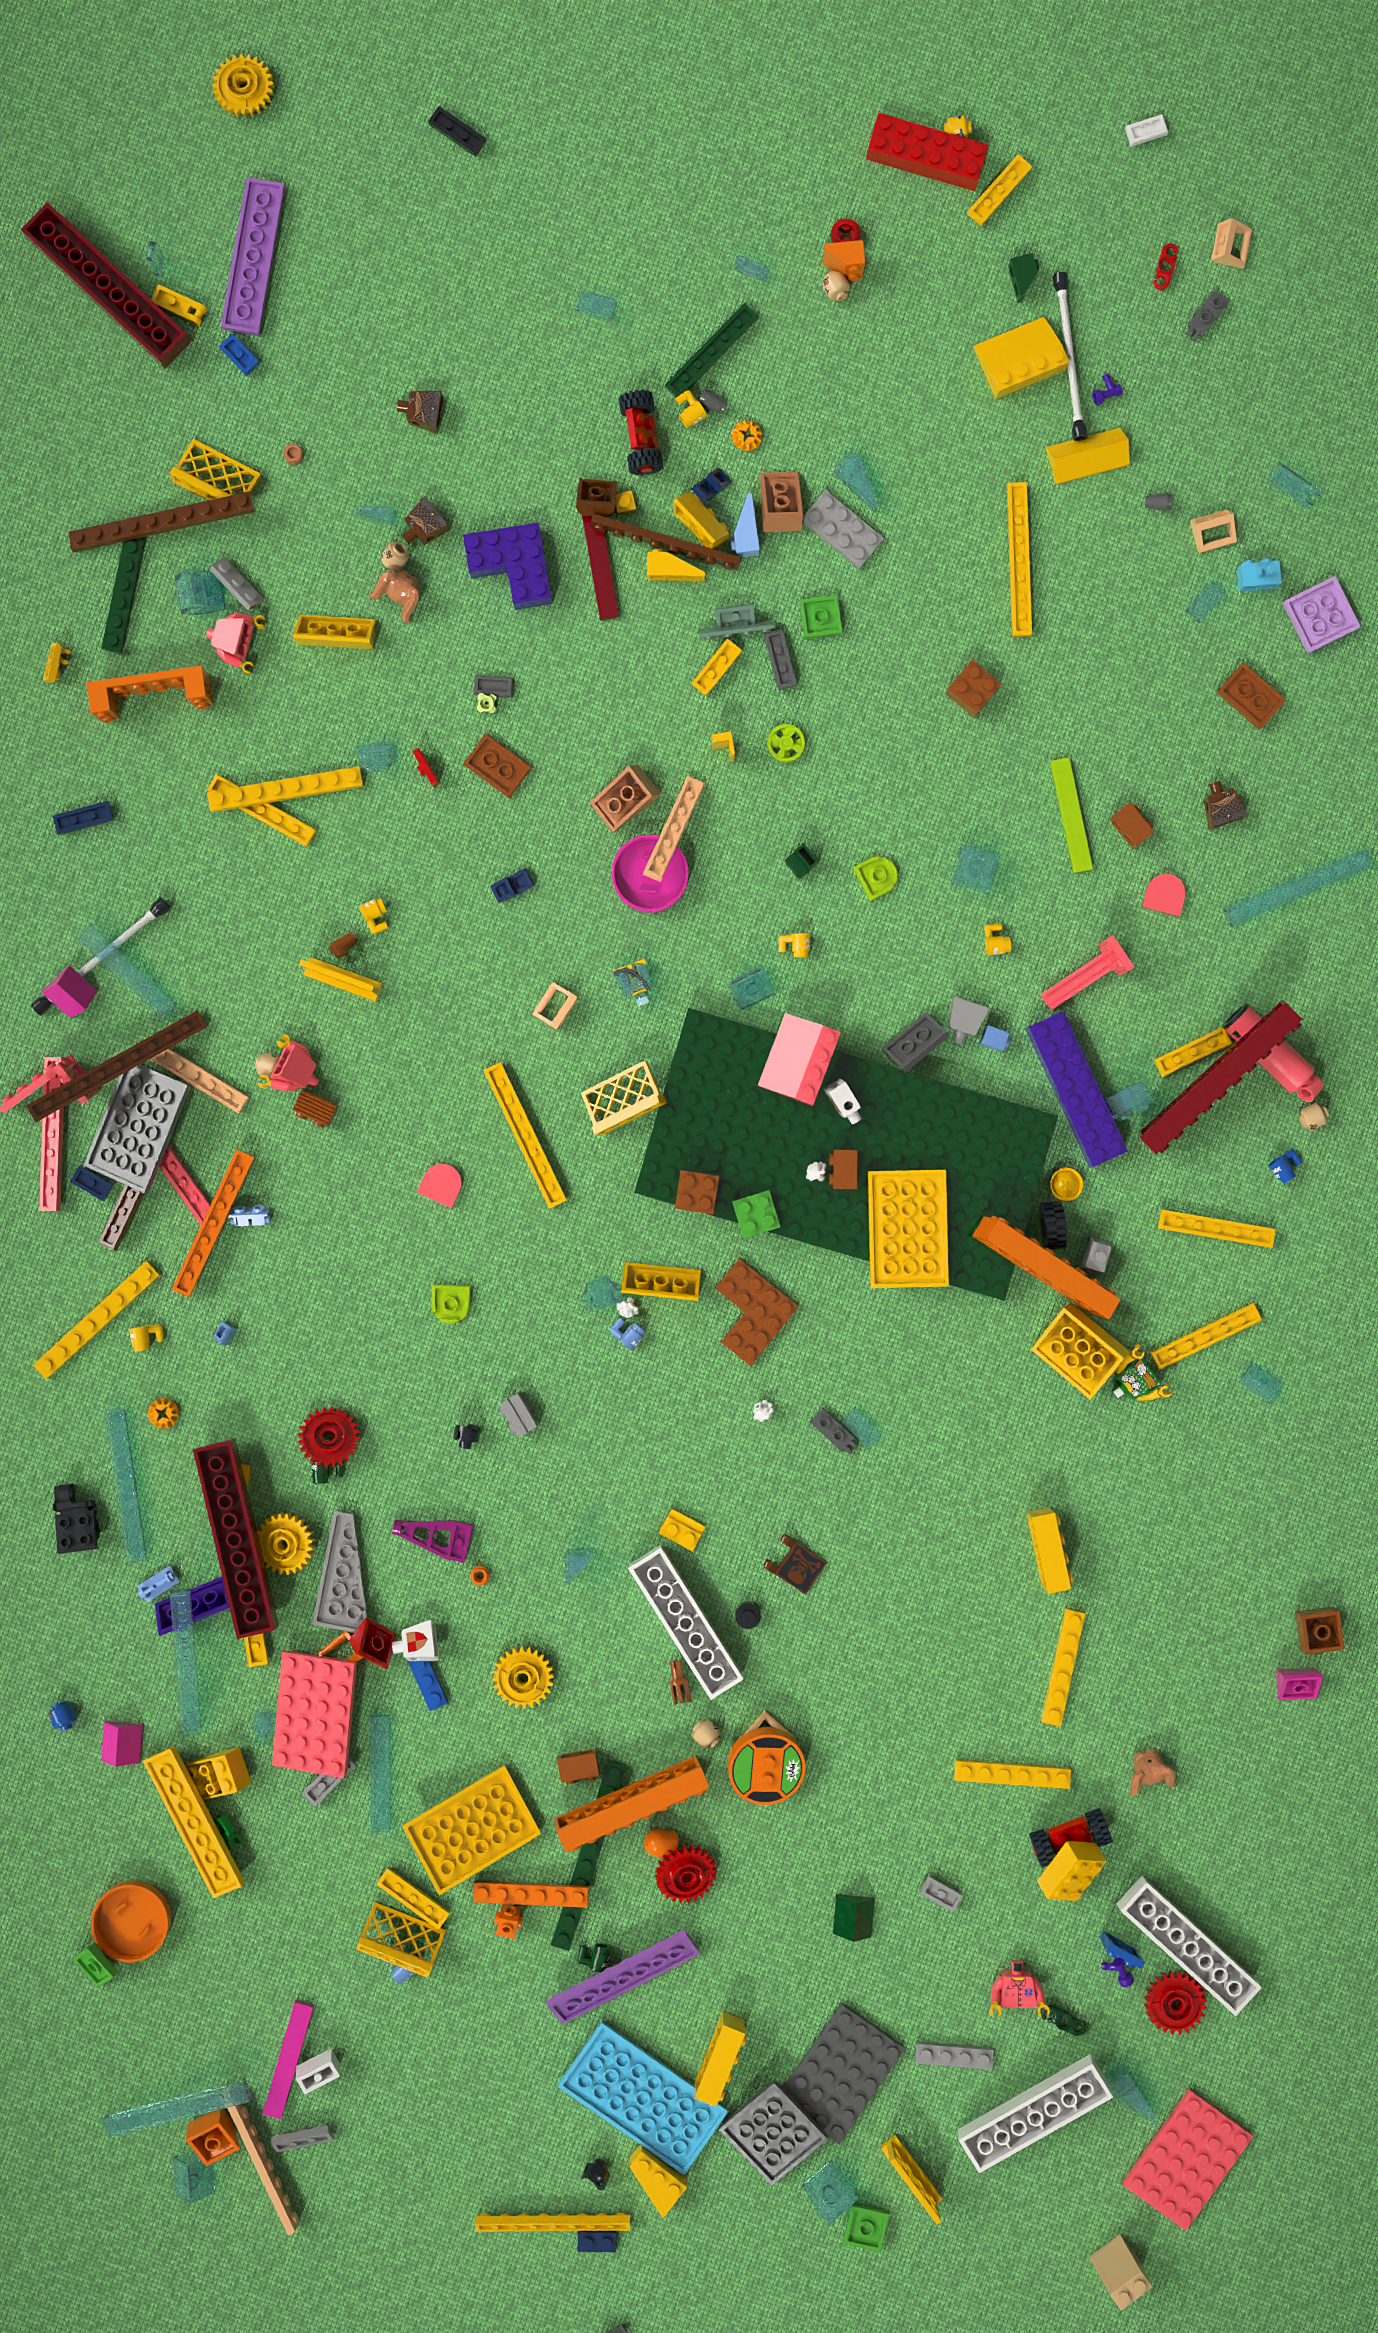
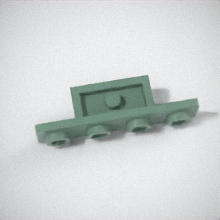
[698,603,776,640]

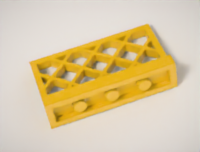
[170,439,261,500]
[299,957,383,1002]
[581,1061,667,1135]
[356,1902,446,1978]
[881,2134,943,2224]

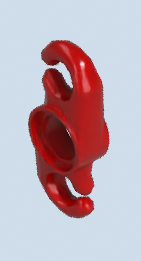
[1153,243,1179,290]

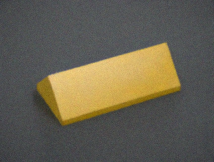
[1046,428,1130,485]
[293,614,375,650]
[621,1262,701,1301]

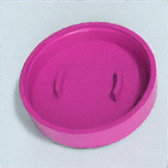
[612,835,688,913]

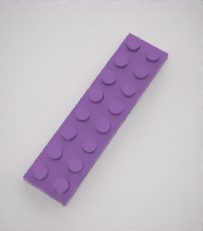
[221,177,286,336]
[546,1930,700,2024]

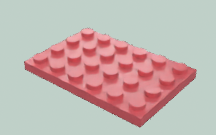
[272,1650,357,1778]
[1122,2088,1253,2231]

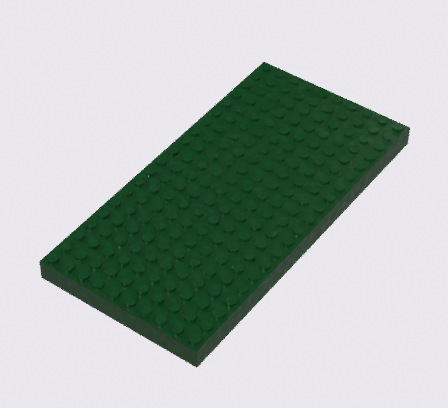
[634,1008,1058,1301]

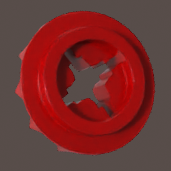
[831,219,861,243]

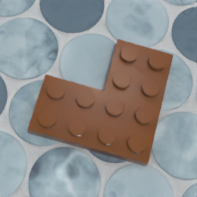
[715,1259,799,1366]

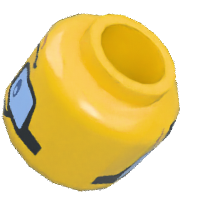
[944,115,972,138]

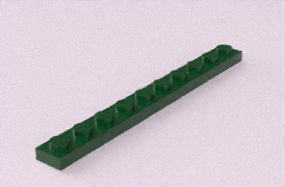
[551,1759,627,1951]

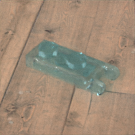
[1268,462,1322,508]

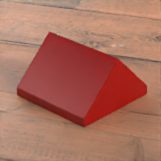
[349,1618,396,1669]

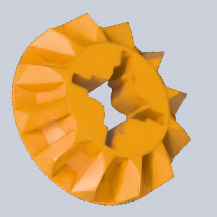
[732,420,762,451]
[147,1398,179,1429]

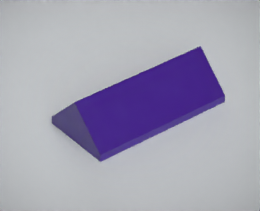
[155,1577,230,1636]

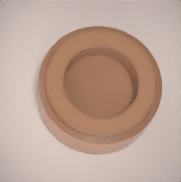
[283,444,304,465]

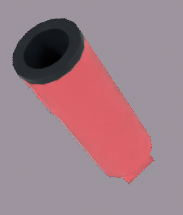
[1222,1003,1324,1102]

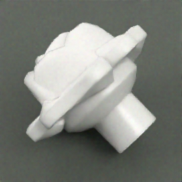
[806,1162,826,1181]
[617,1297,639,1318]
[753,1400,774,1422]

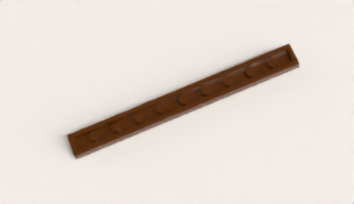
[69,491,255,553]
[25,1010,207,1123]

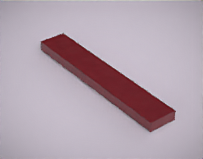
[582,515,619,621]

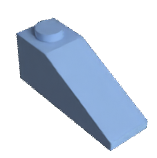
[731,493,759,558]

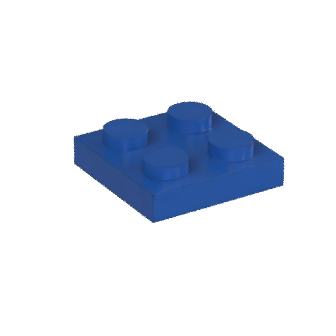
[1100,1931,1145,1969]

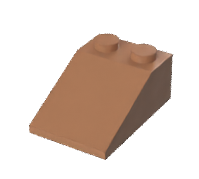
[760,472,803,532]
[590,764,661,832]

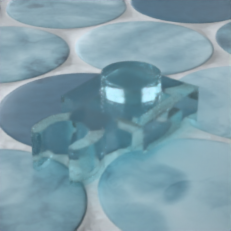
[252,1710,276,1746]

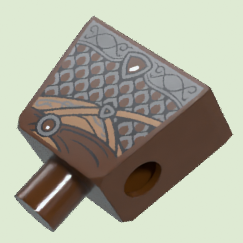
[397,391,444,434]
[401,496,450,545]
[1204,781,1248,830]

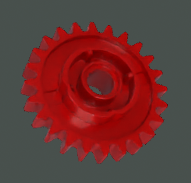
[298,1406,360,1469]
[655,1844,717,1904]
[1144,1970,1207,2035]

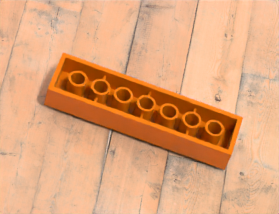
[972,1216,1121,1319]
[553,1755,709,1852]

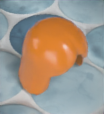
[644,1829,679,1861]

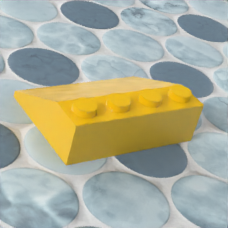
[973,317,1069,399]
[1031,1303,1131,1400]

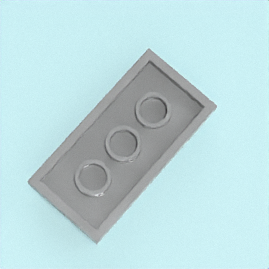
[802,490,884,569]

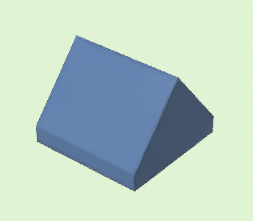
[213,1320,238,1345]

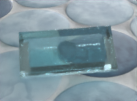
[1239,1362,1284,1403]

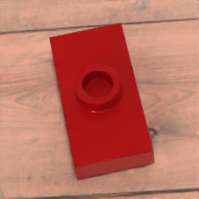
[412,748,439,788]

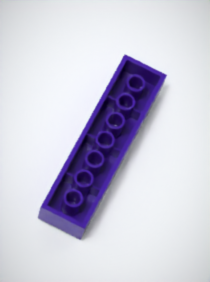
[1025,1011,1128,1167]

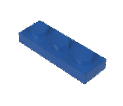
[407,1660,448,1711]

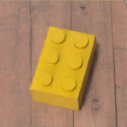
[1037,1841,1107,1901]

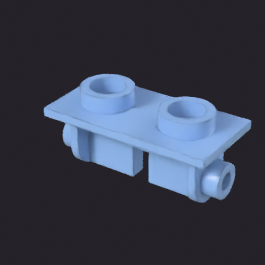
[229,1205,270,1226]
[137,1565,180,1602]

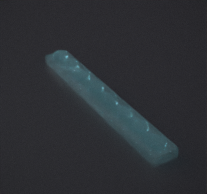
[1224,848,1373,927]
[104,1407,147,1563]
[170,1589,202,1735]
[103,2080,252,2138]

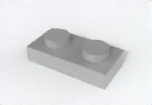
[919,1875,963,1913]

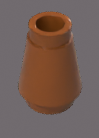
[328,932,358,959]

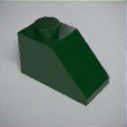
[1008,253,1039,303]

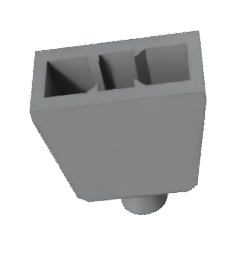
[948,997,989,1045]
[1079,1236,1112,1277]

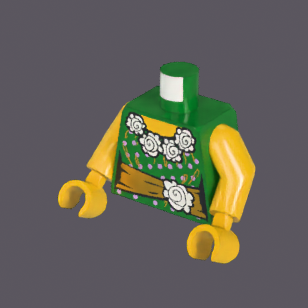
[1111,1344,1174,1401]

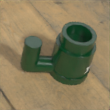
[311,1460,344,1484]
[577,1943,610,1972]

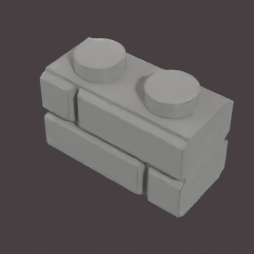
[498,1392,539,1438]

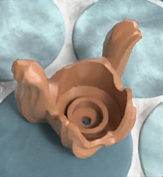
[369,571,420,623]
[1129,1749,1176,1796]

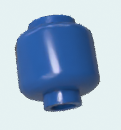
[48,1701,77,1732]

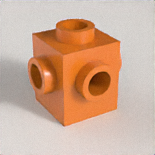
[494,1904,523,1939]

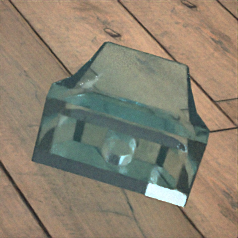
[357,741,398,773]
[581,1276,623,1314]

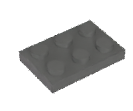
[882,1012,949,1073]

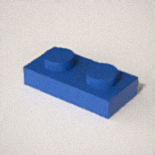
[219,333,260,377]

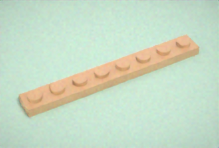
[221,2084,299,2235]

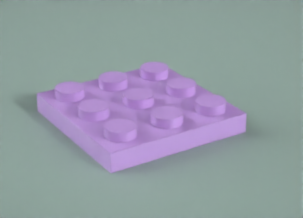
[1282,576,1361,654]

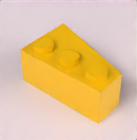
[629,2145,687,2218]

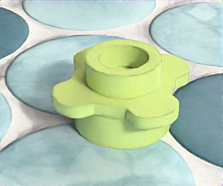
[477,693,497,713]

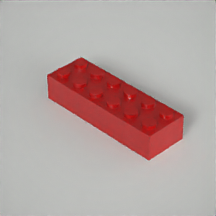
[866,112,989,191]

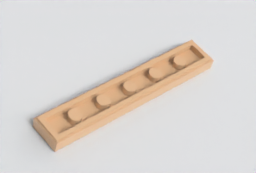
[643,776,705,882]
[150,1048,250,1114]

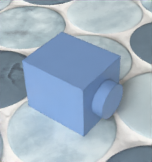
[979,1025,1011,1052]

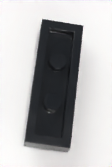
[428,106,486,157]

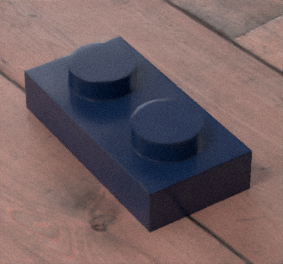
[70,1165,114,1201]
[577,2231,616,2252]

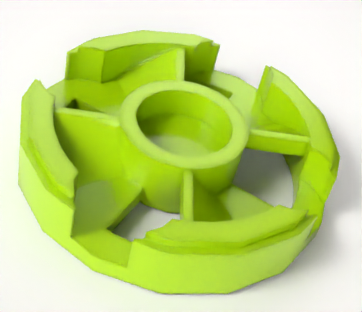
[767,724,805,763]

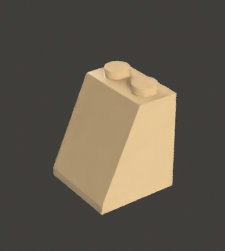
[1089,2234,1152,2311]

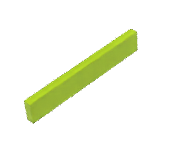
[1049,757,1093,874]

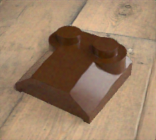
[576,478,617,517]

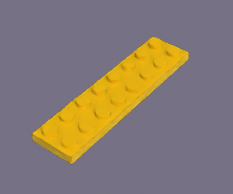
[143,1746,245,1898]

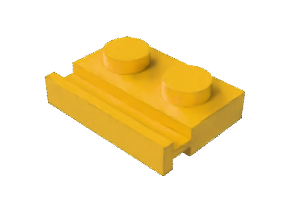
[659,1508,706,1552]

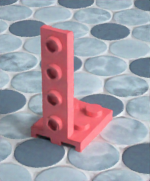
[1040,935,1134,1011]
[0,1054,100,1113]

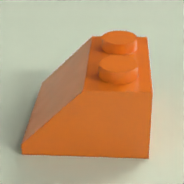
[822,240,865,282]
[185,2106,240,2166]

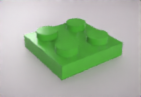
[799,595,842,639]
[732,1190,780,1239]
[73,1943,118,1987]
[843,2203,889,2252]

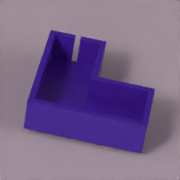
[463,522,552,610]

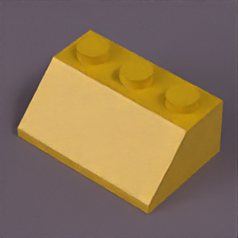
[673,492,729,550]

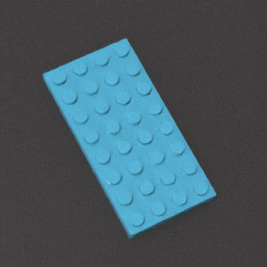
[557,2020,728,2175]

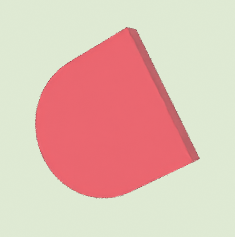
[1142,874,1185,917]
[417,1164,462,1208]

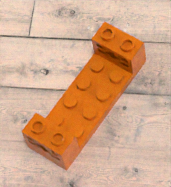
[86,666,214,723]

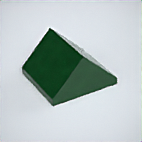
[833,1894,874,1942]

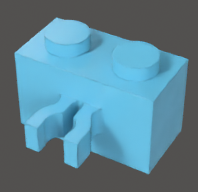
[1237,558,1282,592]

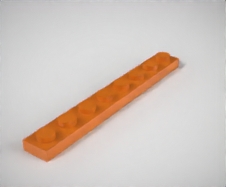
[172,1149,255,1297]

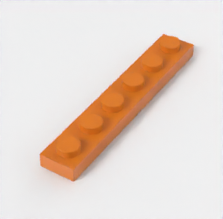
[473,1881,589,1908]

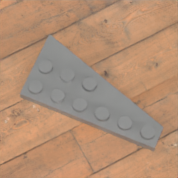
[312,1510,368,1632]

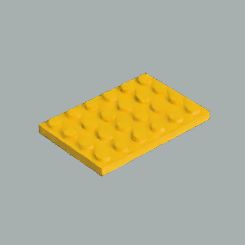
[868,1170,949,1288]
[402,1765,541,1895]

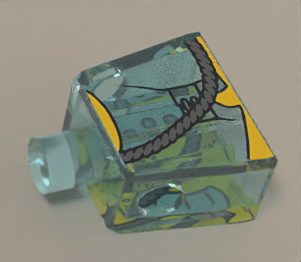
[612,958,652,1007]

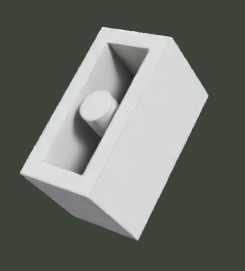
[296,2049,340,2094]

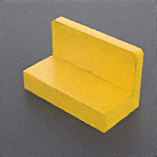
[711,731,735,762]

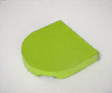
[853,856,898,902]
[431,1284,471,1324]

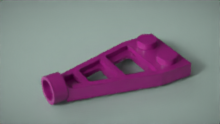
[392,1519,473,1563]

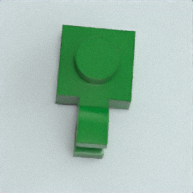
[213,1814,244,1850]

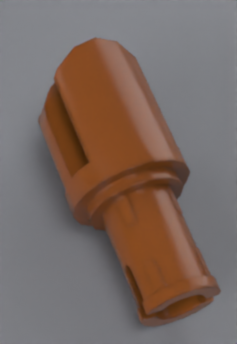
[669,1660,692,1705]

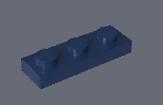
[52,801,115,835]

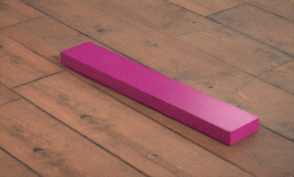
[263,2000,314,2119]

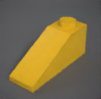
[647,549,705,581]

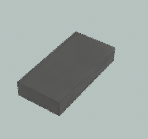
[474,675,513,698]

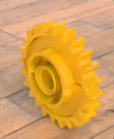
[212,53,275,118]
[257,1512,316,1575]
[492,1645,554,1709]

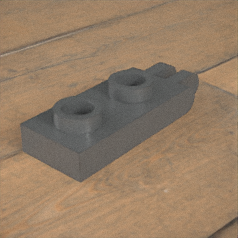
[1185,290,1230,341]
[810,1408,858,1455]

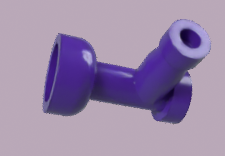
[1092,373,1122,406]
[1101,1957,1134,1987]

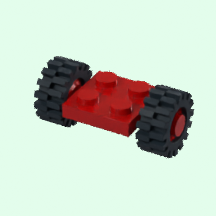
[618,389,663,476]
[1029,1808,1113,1868]

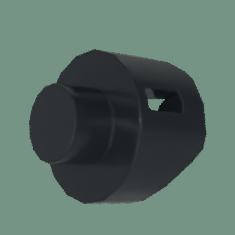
[453,1424,480,1449]
[735,1601,761,1629]
[581,2159,610,2191]

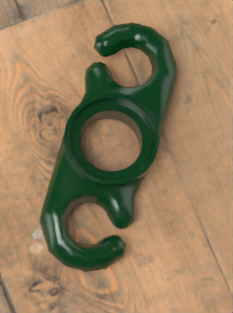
[1041,2005,1086,2036]

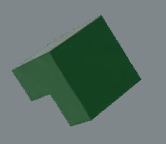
[784,843,819,880]

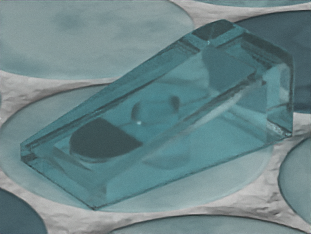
[575,291,617,322]
[355,506,396,527]

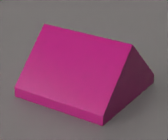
[41,965,98,1018]
[1276,1668,1323,1700]
[101,1721,143,1767]

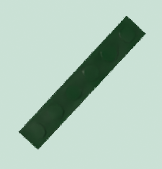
[665,303,758,398]
[101,539,145,654]

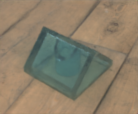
[728,965,774,1011]
[565,1548,596,1585]
[173,2154,215,2203]

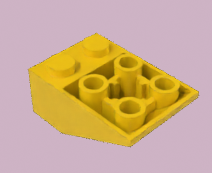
[184,1747,252,1800]

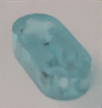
[733,255,770,281]

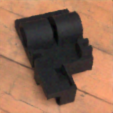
[52,1484,100,1554]

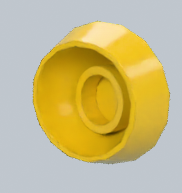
[1050,1167,1084,1201]

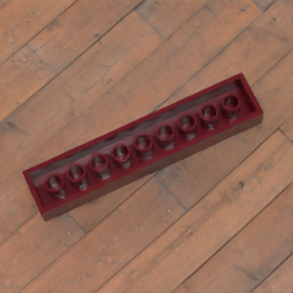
[21,202,191,369]
[1138,999,1303,1154]
[193,1438,279,1639]

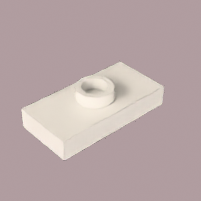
[1125,114,1168,147]

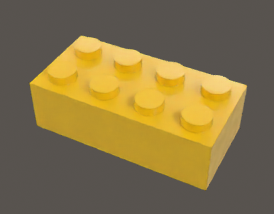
[1026,1507,1073,1594]
[694,2011,747,2107]

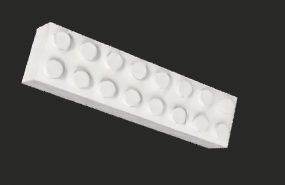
[628,1545,744,1700]
[1116,1876,1262,2016]
[958,2054,1113,2173]

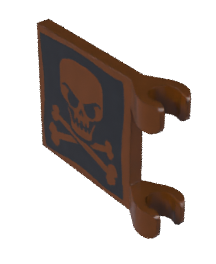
[763,1534,827,1595]

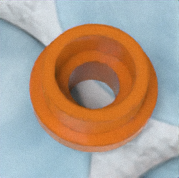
[470,1566,490,1585]

